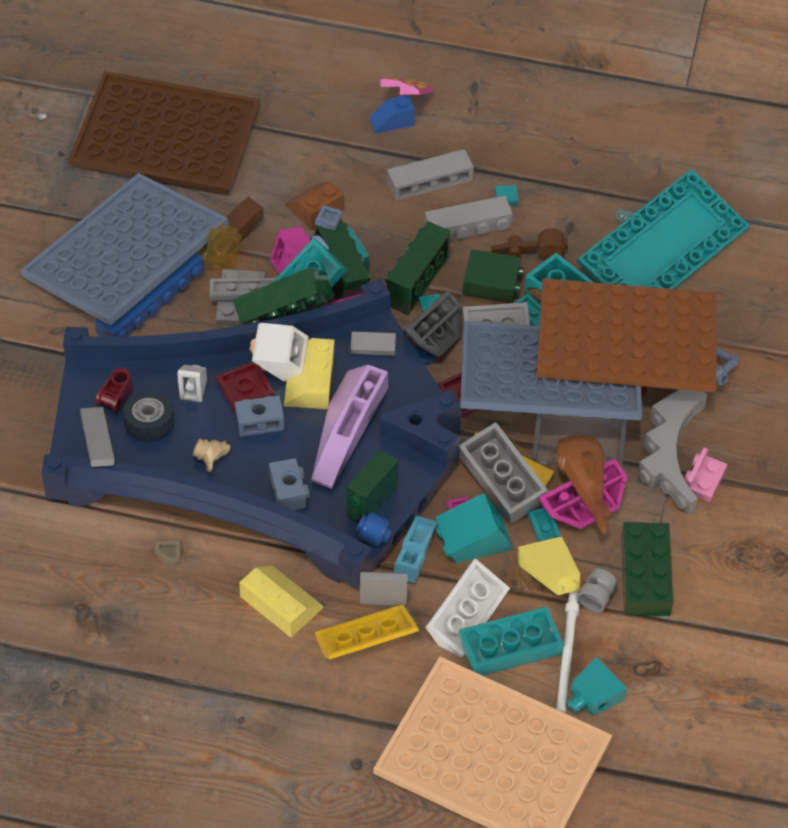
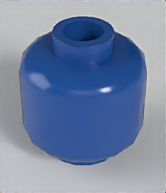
[356,512,392,546]

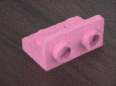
[684,448,728,502]

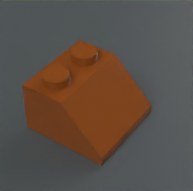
[286,182,344,230]

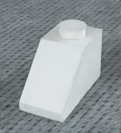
[178,365,207,402]

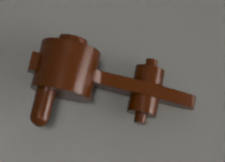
[491,228,568,260]

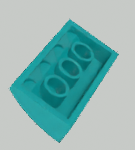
[272,238,347,316]
[458,606,563,676]

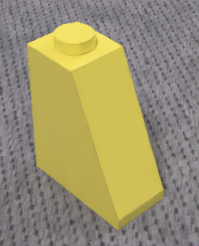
[518,537,580,595]

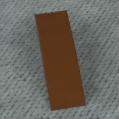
[204,197,264,259]

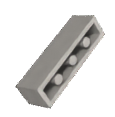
[387,149,474,201]
[424,196,513,240]

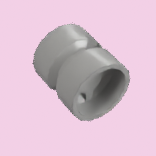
[577,568,618,613]

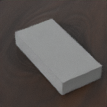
[351,332,396,356]

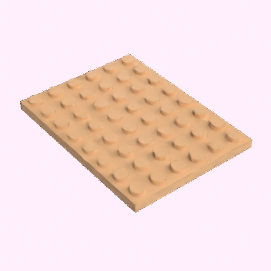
[373,656,613,828]

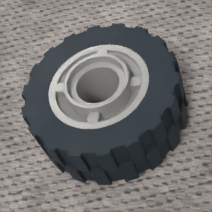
[123,391,174,441]

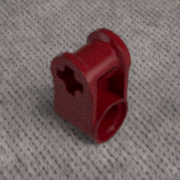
[96,368,133,412]

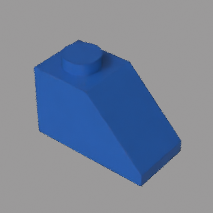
[370,95,415,134]

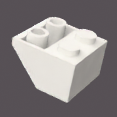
[252,323,308,381]

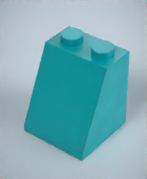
[436,493,514,563]

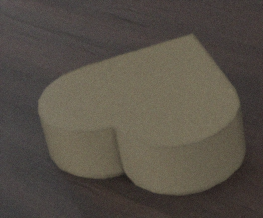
[154,540,181,567]

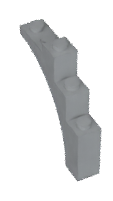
[638,389,707,515]

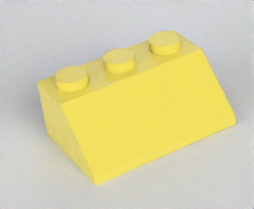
[284,338,334,409]
[239,565,323,637]

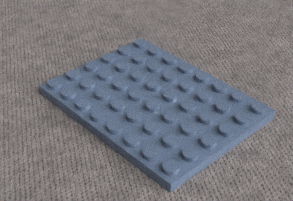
[20,173,229,326]
[460,321,642,420]

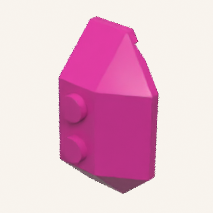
[539,458,627,529]

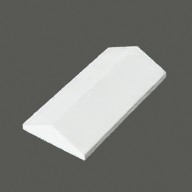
[425,558,510,657]

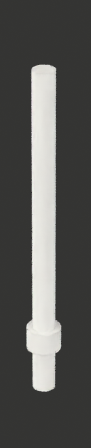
[556,591,580,713]

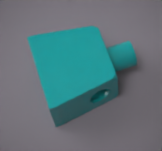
[567,657,627,716]

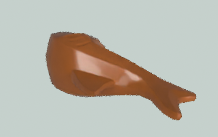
[557,435,611,534]

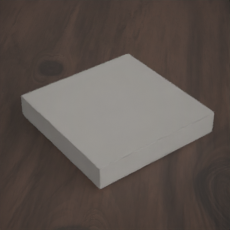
[360,572,408,606]

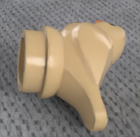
[193,439,230,472]

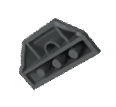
[403,290,462,357]

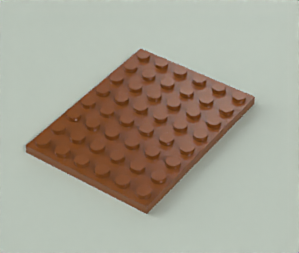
[536,278,716,392]

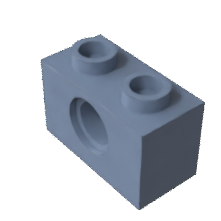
[235,396,284,437]
[269,458,309,510]

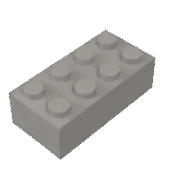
[459,422,548,525]

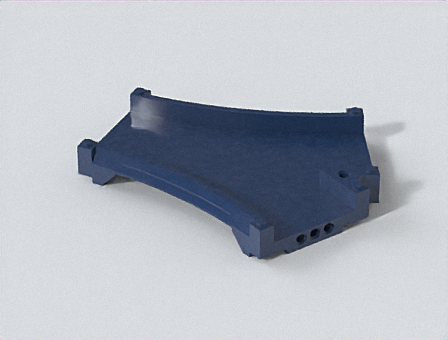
[41,279,461,589]

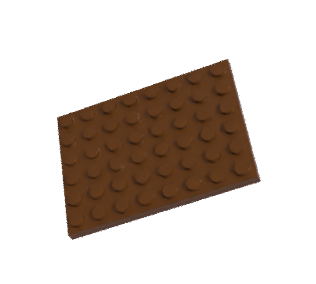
[69,71,260,194]

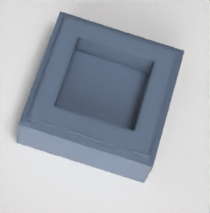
[315,205,343,231]

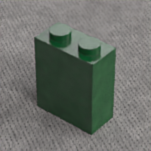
[462,249,524,303]
[347,449,398,520]

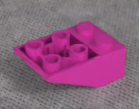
[270,227,310,275]

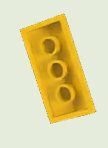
[315,604,419,659]

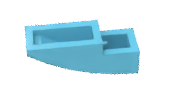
[394,516,438,583]

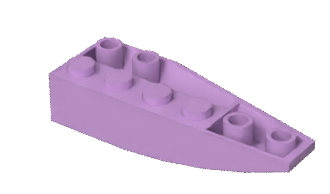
[311,365,388,489]

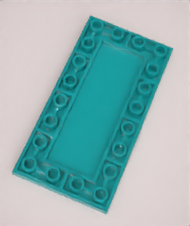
[576,169,750,289]

